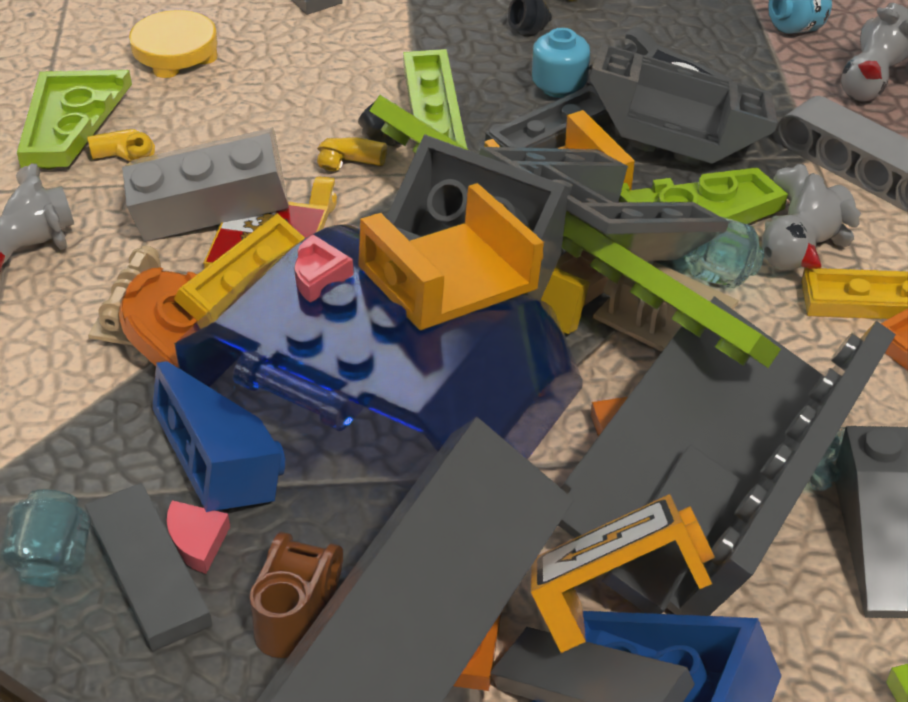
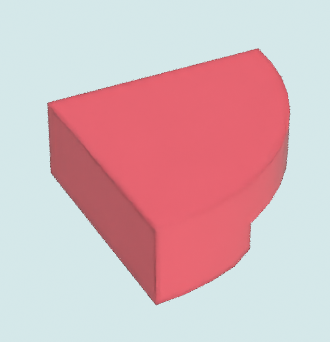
[295,234,354,303]
[167,500,230,574]

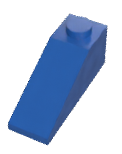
[152,361,285,512]

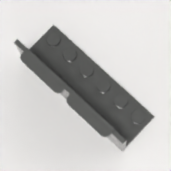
[558,296,896,616]

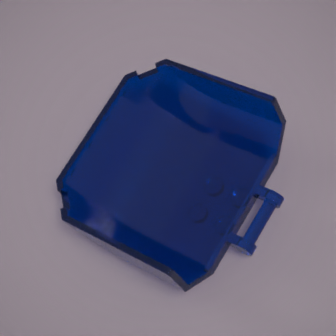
[174,224,583,460]

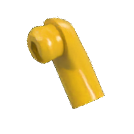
[87,129,155,161]
[317,137,387,171]

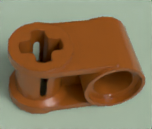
[249,532,343,658]

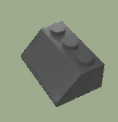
[386,134,568,303]

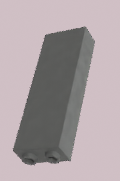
[256,416,574,702]

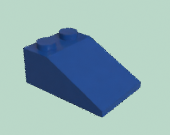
[532,611,782,702]

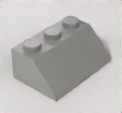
[122,127,289,242]

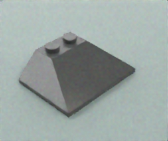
[589,43,778,165]
[479,147,729,265]

